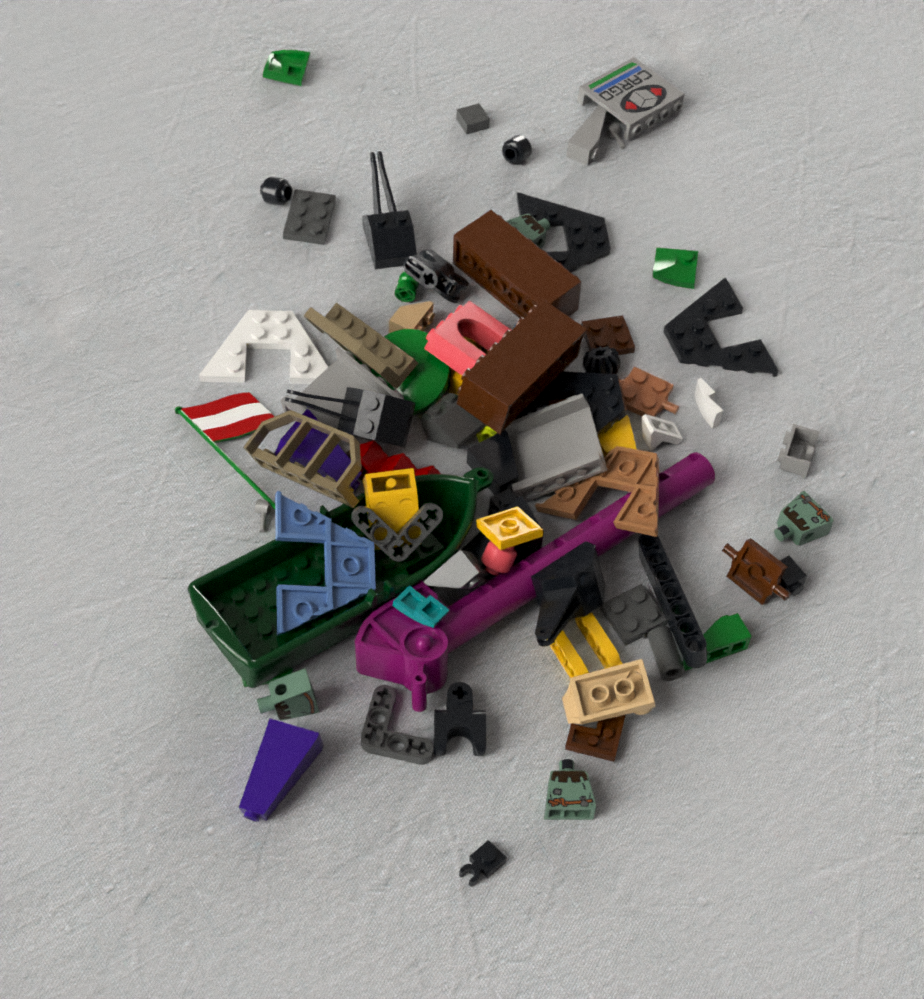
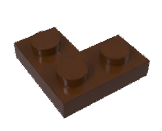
[565,715,626,762]

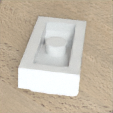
[641,414,683,452]

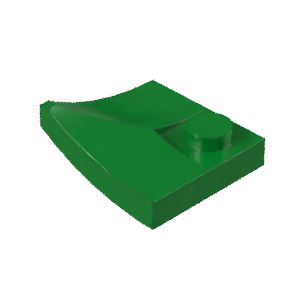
[263,50,310,86]
[652,247,698,289]

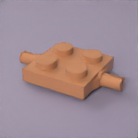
[619,367,679,417]

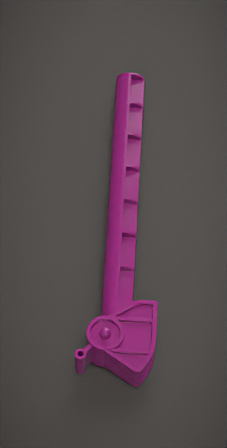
[355,452,715,712]

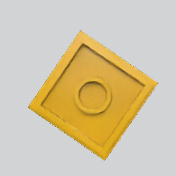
[476,506,543,550]

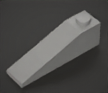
[566,105,607,166]

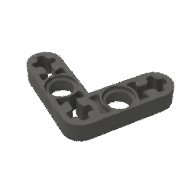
[351,503,443,562]
[361,685,434,765]

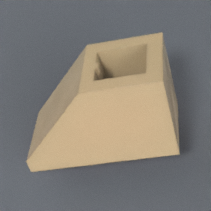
[389,301,435,333]

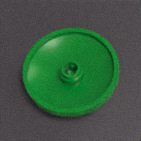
[371,329,451,415]

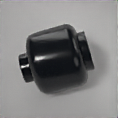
[502,135,532,165]
[260,177,292,205]

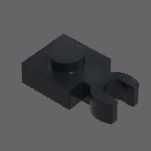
[459,840,507,887]

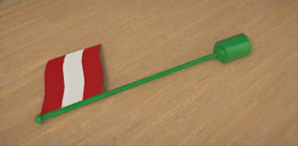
[175,392,275,509]

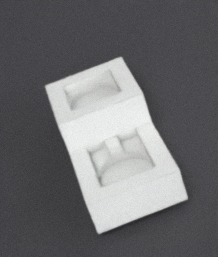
[694,378,723,429]

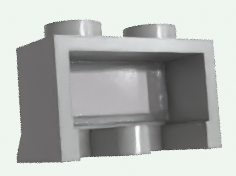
[777,424,820,479]

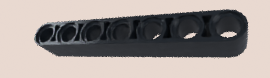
[638,534,707,668]

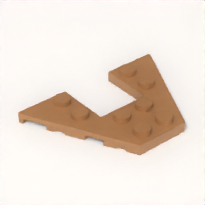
[535,446,659,537]

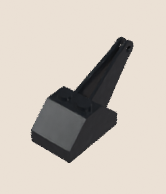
[362,151,417,269]
[285,387,416,448]
[531,541,605,647]

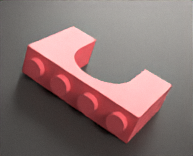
[424,301,511,375]

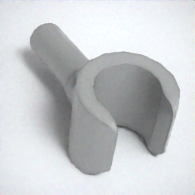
[606,123,626,149]
[255,499,271,533]

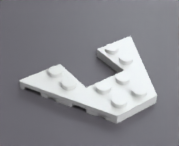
[199,310,328,384]

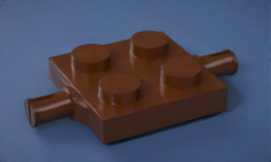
[722,538,791,605]

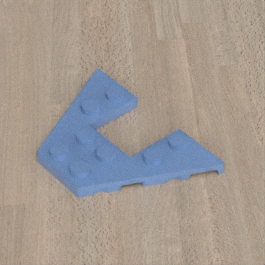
[275,491,376,636]

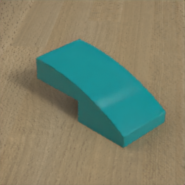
[392,585,449,628]

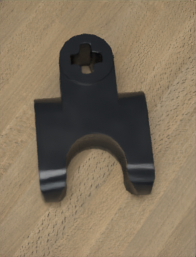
[403,249,469,303]
[434,682,486,756]

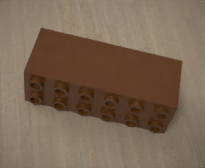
[453,210,582,318]
[456,300,587,434]

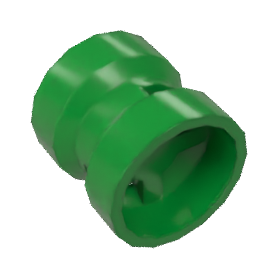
[395,272,420,302]

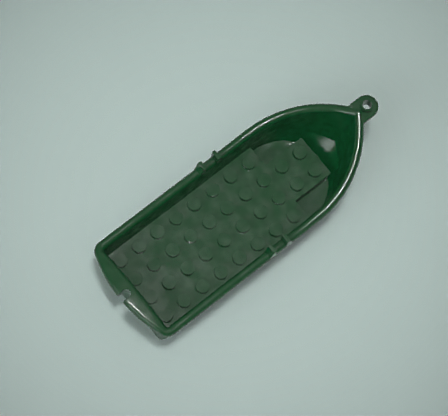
[188,467,493,688]

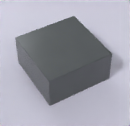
[456,103,490,135]

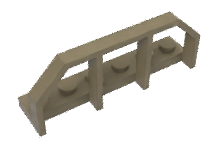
[304,302,418,389]
[243,410,362,508]

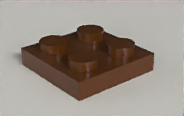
[581,315,635,355]

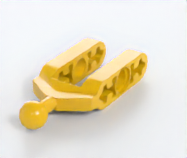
[546,612,623,678]

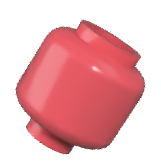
[481,541,517,576]

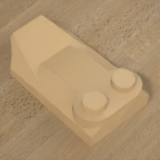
[562,659,656,725]

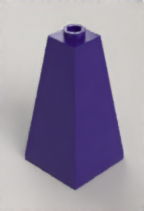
[274,409,362,494]
[239,718,324,822]

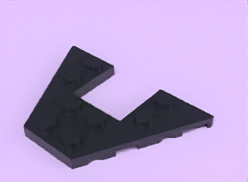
[516,192,611,273]
[663,278,778,377]
[534,371,627,435]

